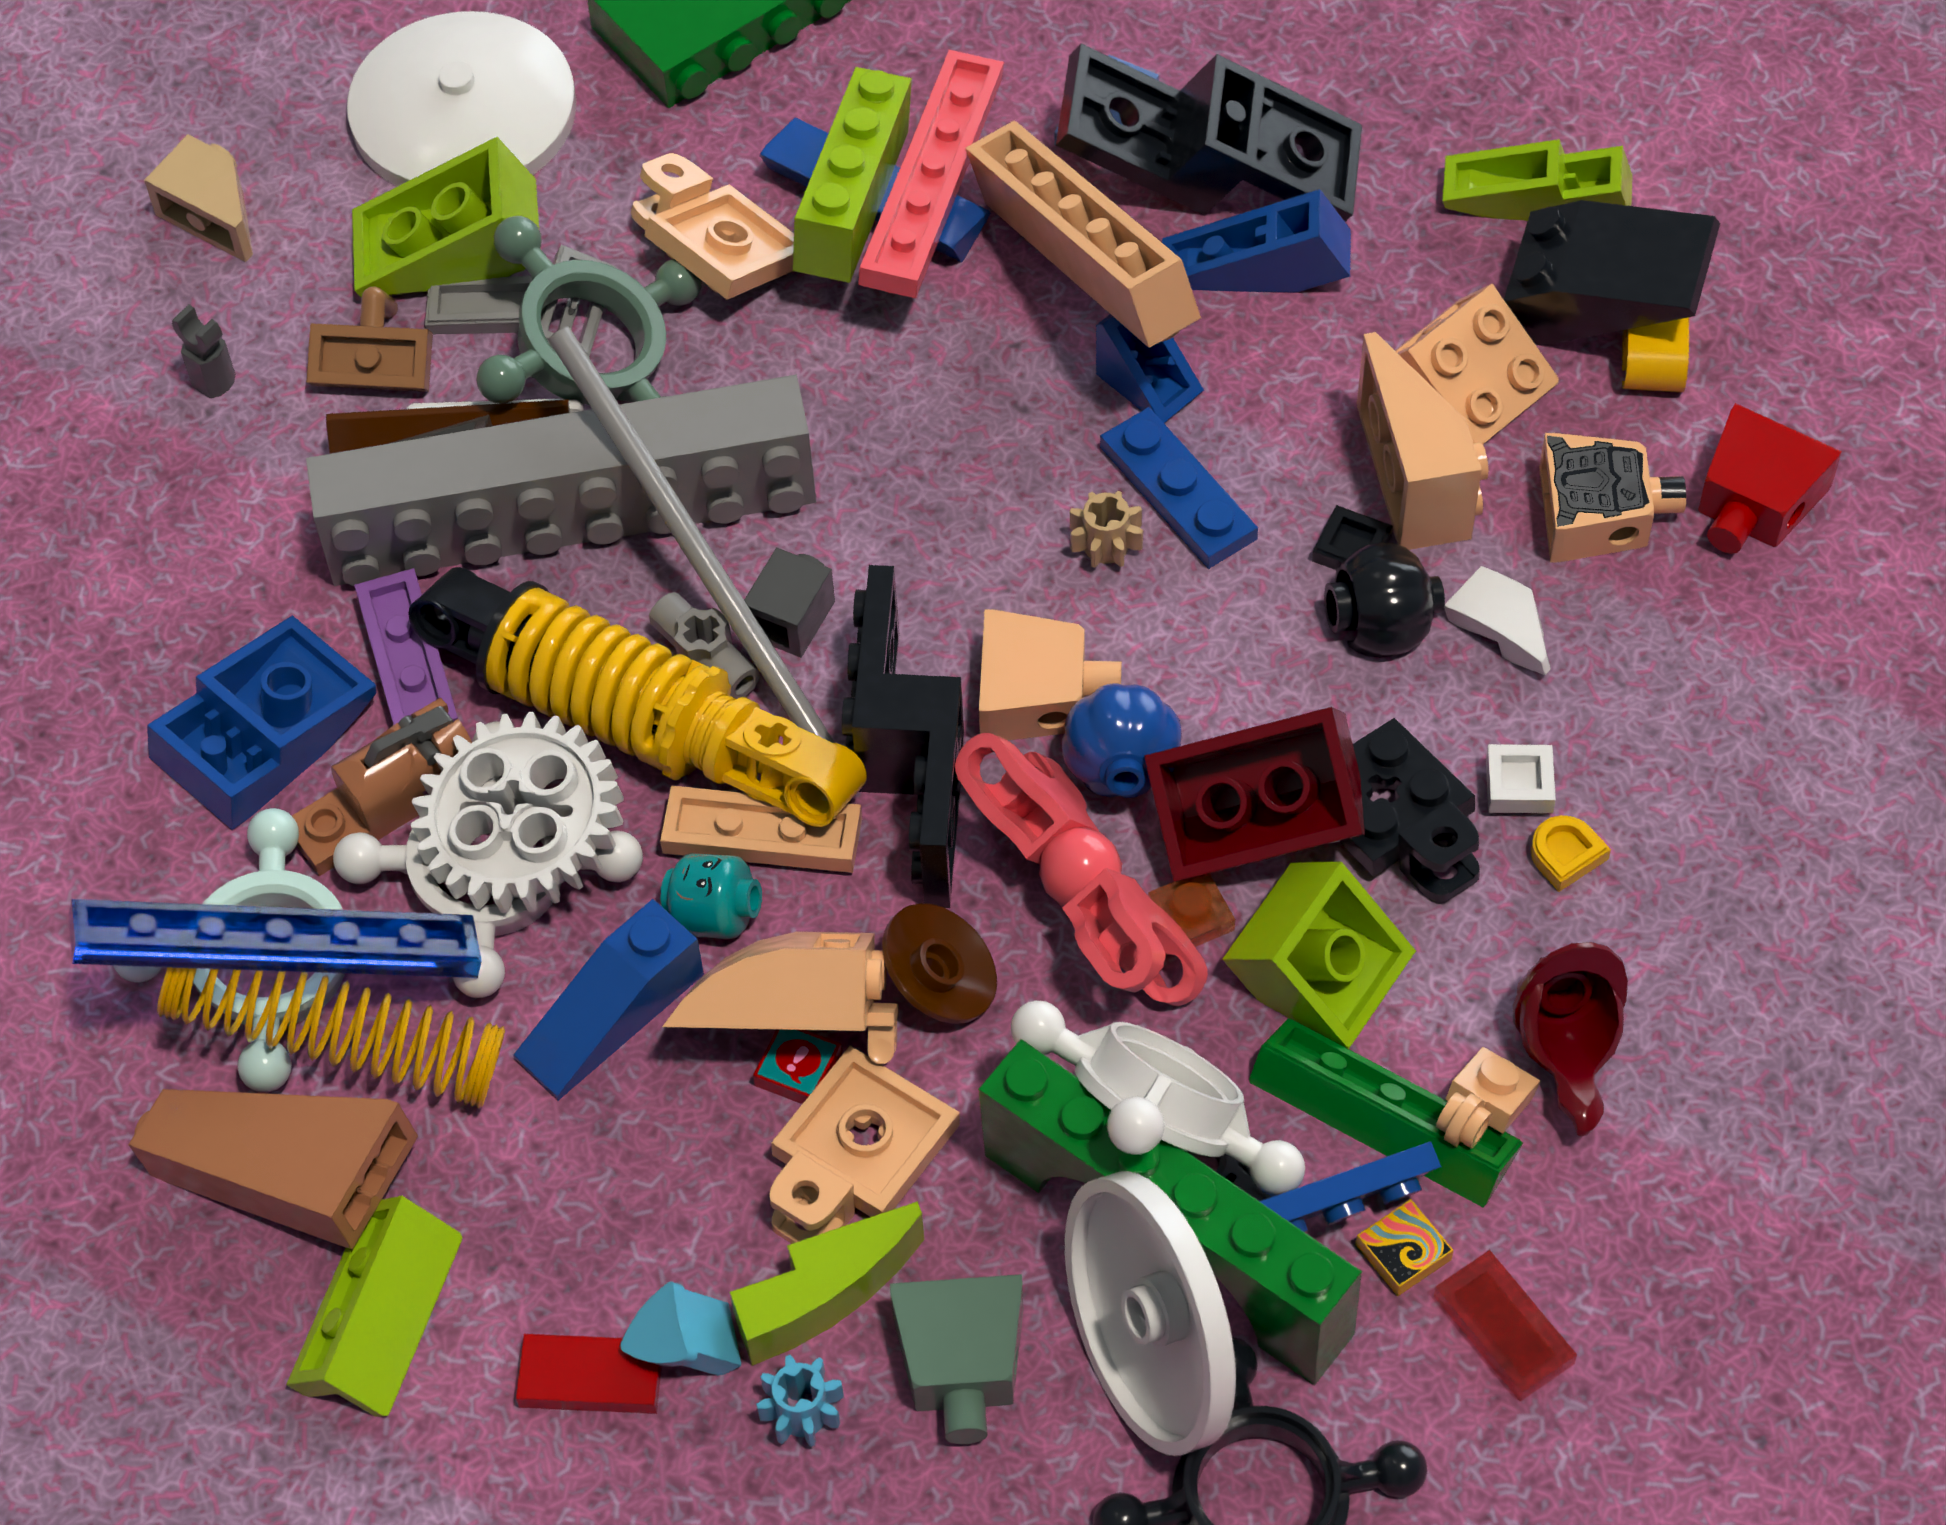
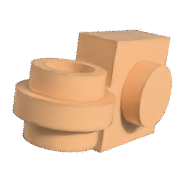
[1436,1047,1541,1148]

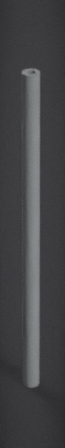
[548,327,835,743]

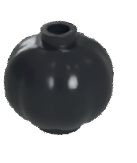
[1324,543,1445,658]

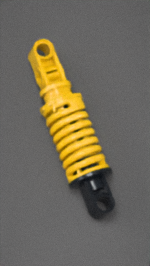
[408,567,867,827]

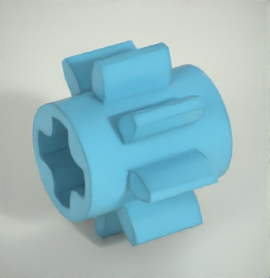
[757,1355,844,1447]

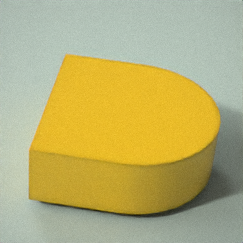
[1531,815,1611,892]

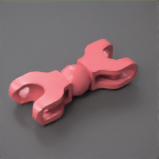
[955,733,1208,1006]

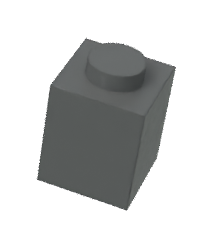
[744,547,835,658]

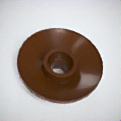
[882,903,997,1024]

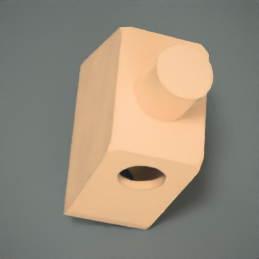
[979,609,1122,740]

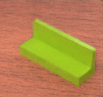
[286,1196,462,1417]

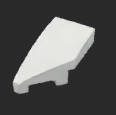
[1444,566,1551,675]

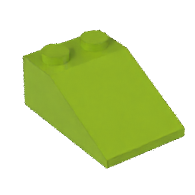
[352,136,541,298]

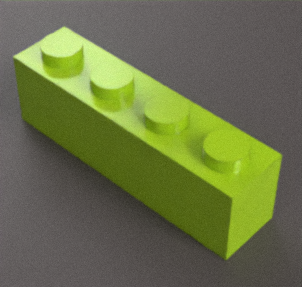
[793,67,912,283]

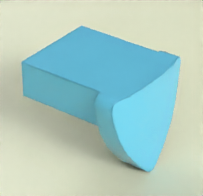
[621,1282,742,1376]

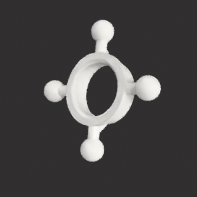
[333,721,643,998]
[1011,1000,1305,1196]

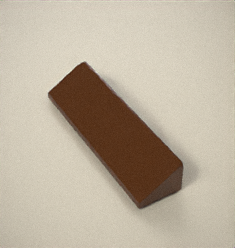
[326,400,571,454]

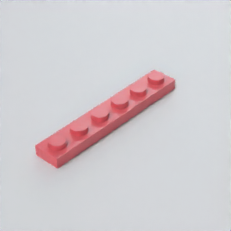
[858,49,1004,299]

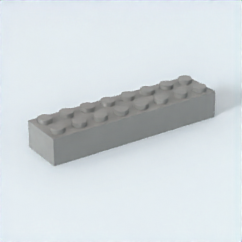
[306,374,816,586]

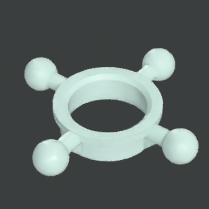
[111,808,426,1092]

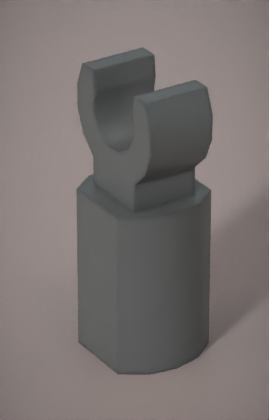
[172,304,236,399]

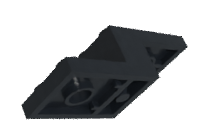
[1056,43,1362,222]
[842,565,965,908]

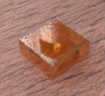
[1148,874,1236,947]

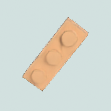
[660,786,862,873]

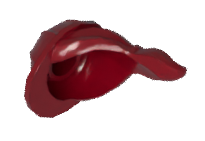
[1512,942,1628,1136]

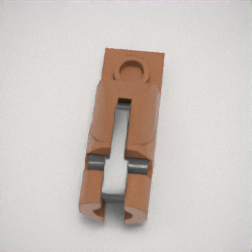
[292,698,472,876]

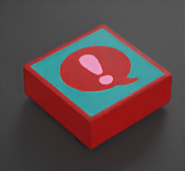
[753,1029,842,1104]

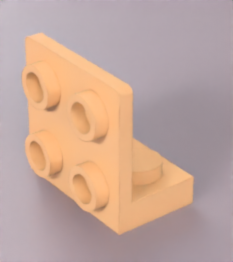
[1395,284,1559,444]

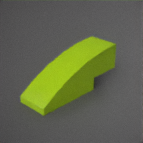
[1443,139,1633,221]
[730,1201,925,1366]

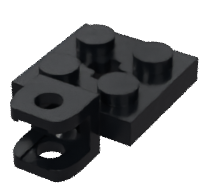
[1339,718,1480,903]

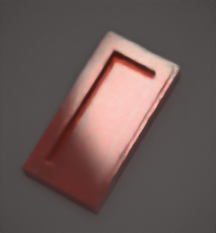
[1434,1250,1577,1402]

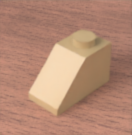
[144,134,253,262]

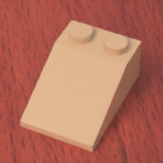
[1357,332,1488,550]

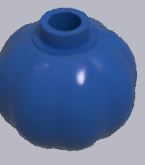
[1062,683,1182,798]

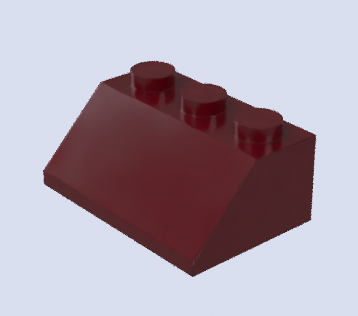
[1144,707,1365,882]

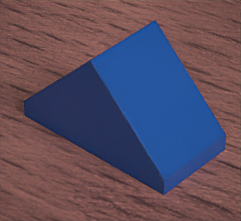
[1096,314,1204,423]

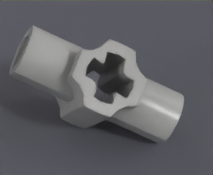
[649,592,760,699]

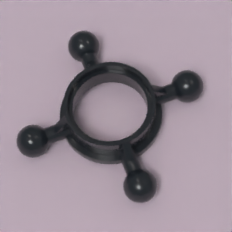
[1093,1337,1427,1525]

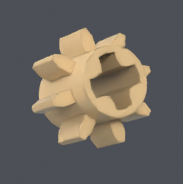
[1070,491,1143,568]

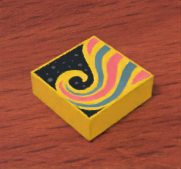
[1355,1199,1454,1297]

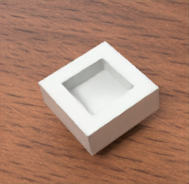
[1486,744,1556,813]

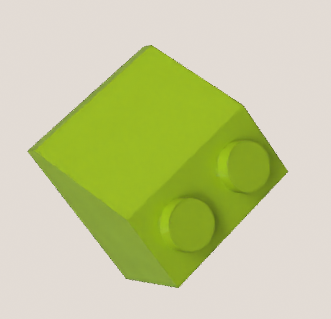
[1222,861,1416,1049]

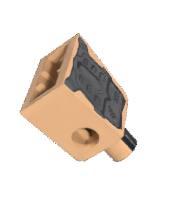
[1539,433,1686,562]

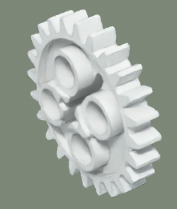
[411,712,624,913]

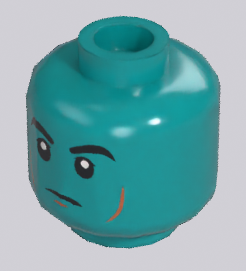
[660,853,762,939]

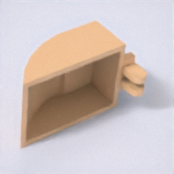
[662,932,898,1064]

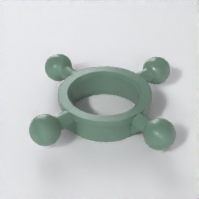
[476,216,702,405]

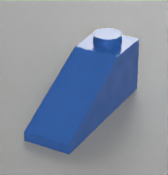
[1162,189,1351,292]
[513,899,704,1101]

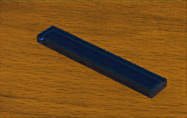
[69,899,482,978]

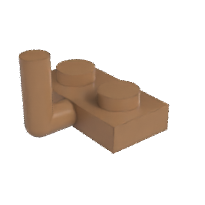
[306,287,433,392]

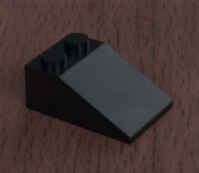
[1504,200,1720,346]

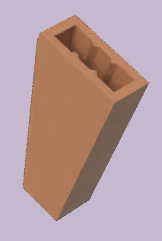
[128,1089,418,1250]

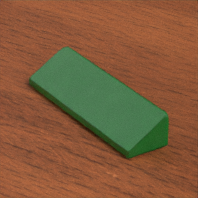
[1249,1018,1523,1207]

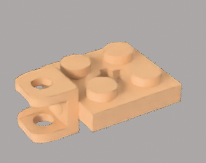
[631,153,794,300]
[770,1046,960,1244]

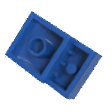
[147,615,376,830]

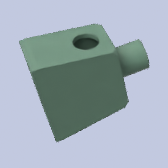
[890,1274,1023,1444]

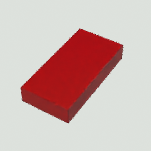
[516,1334,662,1414]

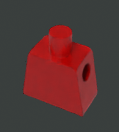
[1698,403,1842,554]

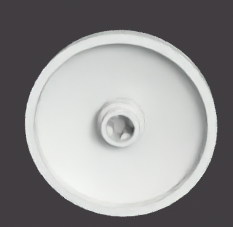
[347,11,576,186]
[1065,1171,1236,1456]

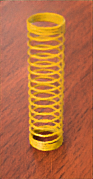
[157,934,505,1109]

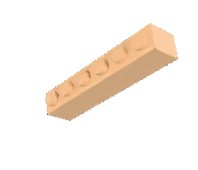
[965,120,1201,348]

